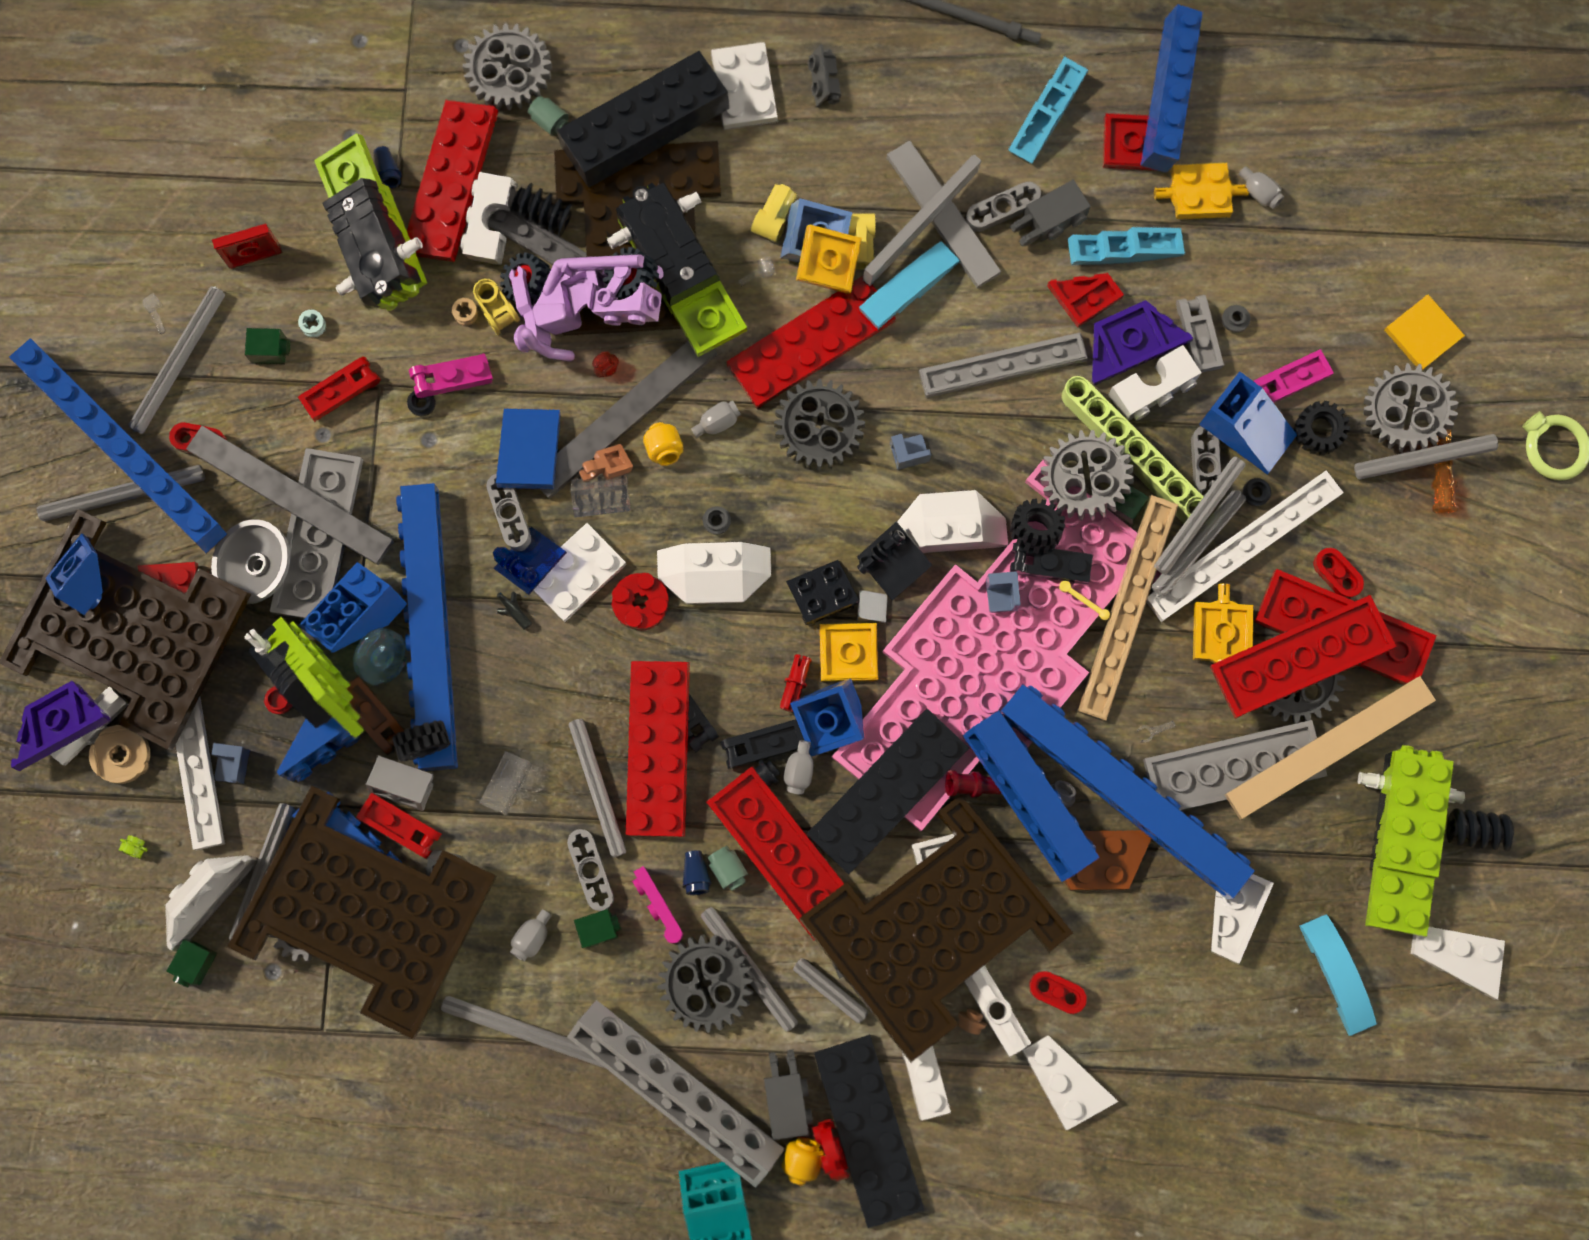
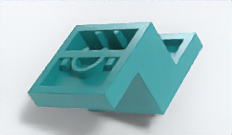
[679,1162,752,1240]

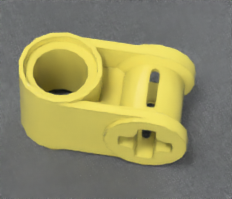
[473,279,521,335]

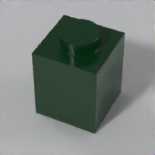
[244,328,290,364]
[574,909,621,949]
[166,939,217,987]

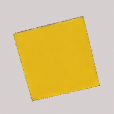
[796,224,862,294]
[1384,295,1465,370]
[819,623,878,682]

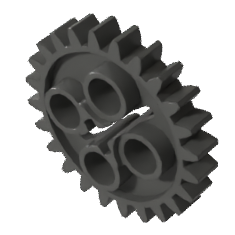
[774,379,865,470]
[1261,631,1346,723]
[658,934,754,1033]

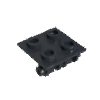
[857,521,933,601]
[786,560,859,626]

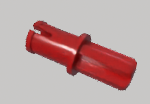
[780,654,812,712]

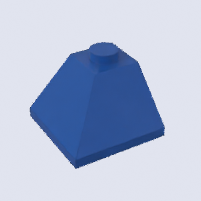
[46,533,103,615]
[790,678,864,757]

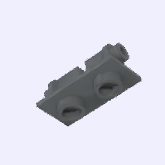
[808,44,841,107]

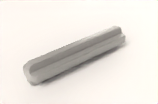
[793,958,868,1023]

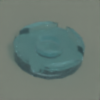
[353,628,407,685]

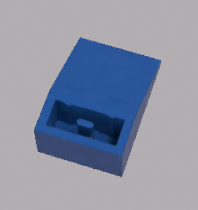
[1199,371,1297,475]
[298,562,407,653]
[277,717,365,782]

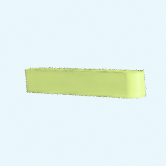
[1062,376,1204,523]

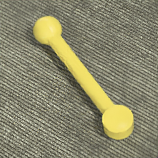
[1059,581,1111,620]

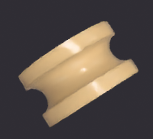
[452,298,479,326]

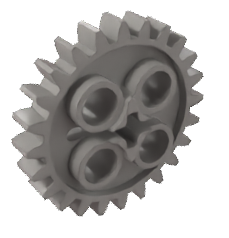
[463,23,552,111]
[1363,363,1459,452]
[1040,430,1134,521]

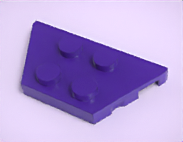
[1092,300,1193,386]
[11,681,111,771]

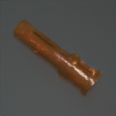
[1431,429,1459,514]

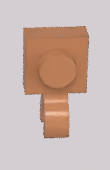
[579,444,633,482]

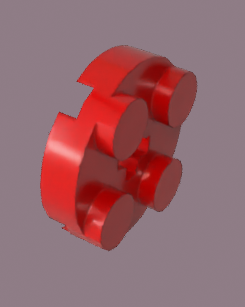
[612,573,669,631]
[813,1119,849,1182]

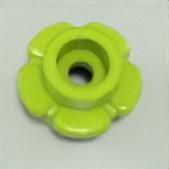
[118,835,148,859]

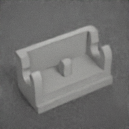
[366,756,434,811]

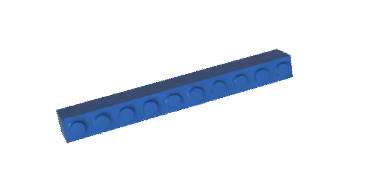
[9,338,227,553]
[396,483,458,772]
[1000,684,1255,900]

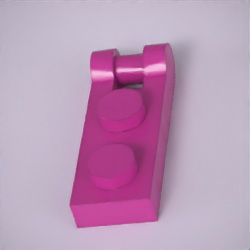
[1254,349,1334,403]
[409,354,493,398]
[632,866,683,944]

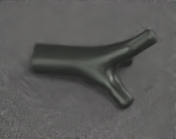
[497,592,532,630]

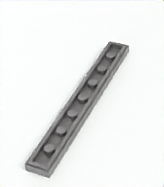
[471,198,586,265]
[540,341,717,499]
[186,426,394,565]

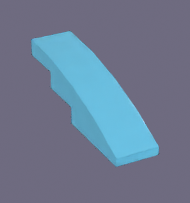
[1008,56,1088,164]
[1068,227,1185,265]
[859,241,960,330]

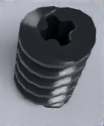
[510,183,573,237]
[1446,808,1514,851]

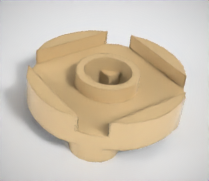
[89,725,150,784]

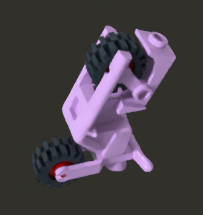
[500,247,663,361]

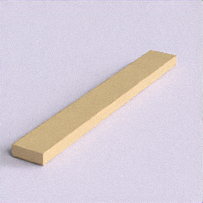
[1078,495,1179,721]
[1225,676,1436,820]

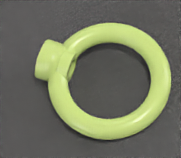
[1522,411,1589,480]

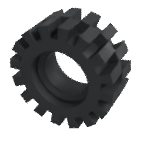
[1294,401,1350,455]
[1010,499,1065,554]
[392,721,451,761]

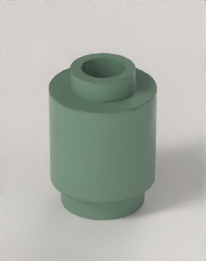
[528,96,569,136]
[708,845,748,891]

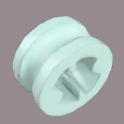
[298,309,326,338]

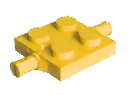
[1154,163,1249,219]
[1193,584,1253,663]

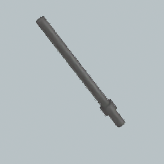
[906,0,1042,44]

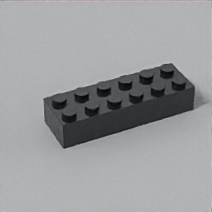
[557,50,730,188]

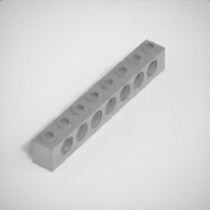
[567,1000,784,1188]

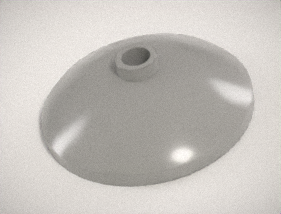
[211,519,290,604]

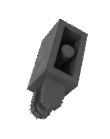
[1010,179,1091,247]
[764,1049,813,1140]

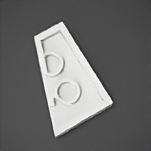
[1022,1036,1118,1130]

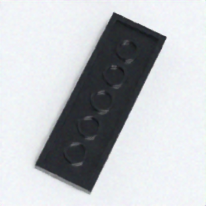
[806,708,969,875]
[814,1034,925,1229]

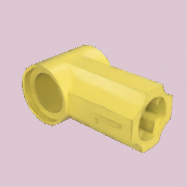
[751,184,797,243]
[848,213,875,270]

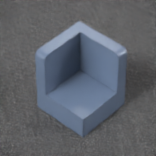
[890,434,931,470]
[986,571,1020,613]
[212,743,250,784]

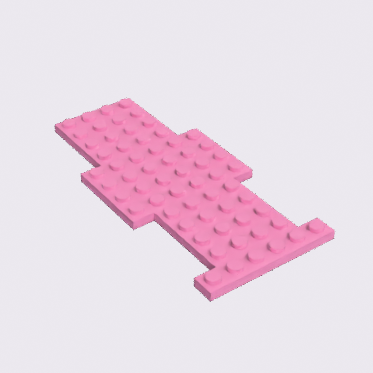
[832,459,1162,831]

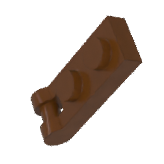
[347,675,405,755]

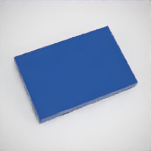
[496,409,561,489]

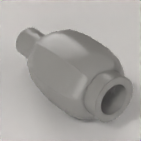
[1238,166,1284,209]
[691,400,741,438]
[784,740,814,795]
[510,909,552,962]

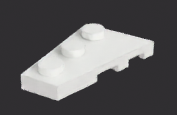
[1211,874,1274,965]
[1411,927,1505,1000]

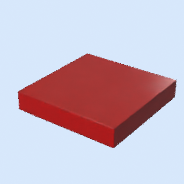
[1103,113,1157,171]
[212,223,282,269]

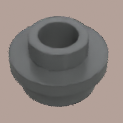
[1222,305,1250,333]
[703,506,731,535]

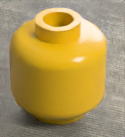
[643,422,683,466]
[781,1137,824,1185]

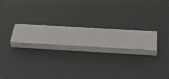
[887,141,1001,289]
[863,154,982,286]
[919,332,1088,398]

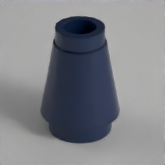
[373,146,402,189]
[683,850,712,895]

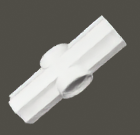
[50,687,129,766]
[964,966,1031,1057]

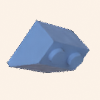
[780,199,852,263]

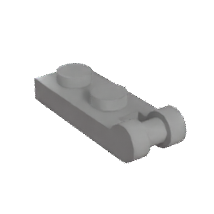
[1176,295,1224,372]

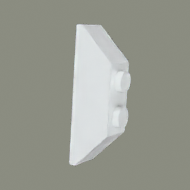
[897,490,1008,553]
[657,542,771,604]
[166,855,258,951]

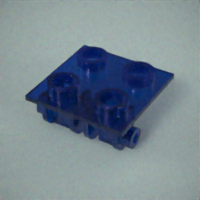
[493,527,567,595]

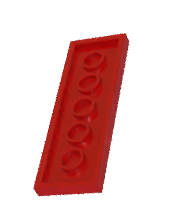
[407,100,499,262]
[726,276,896,409]
[1254,569,1437,685]
[1210,595,1397,719]
[626,661,690,837]
[706,767,844,941]

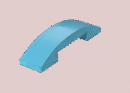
[1299,914,1377,1036]

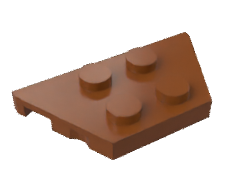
[1064,830,1151,890]

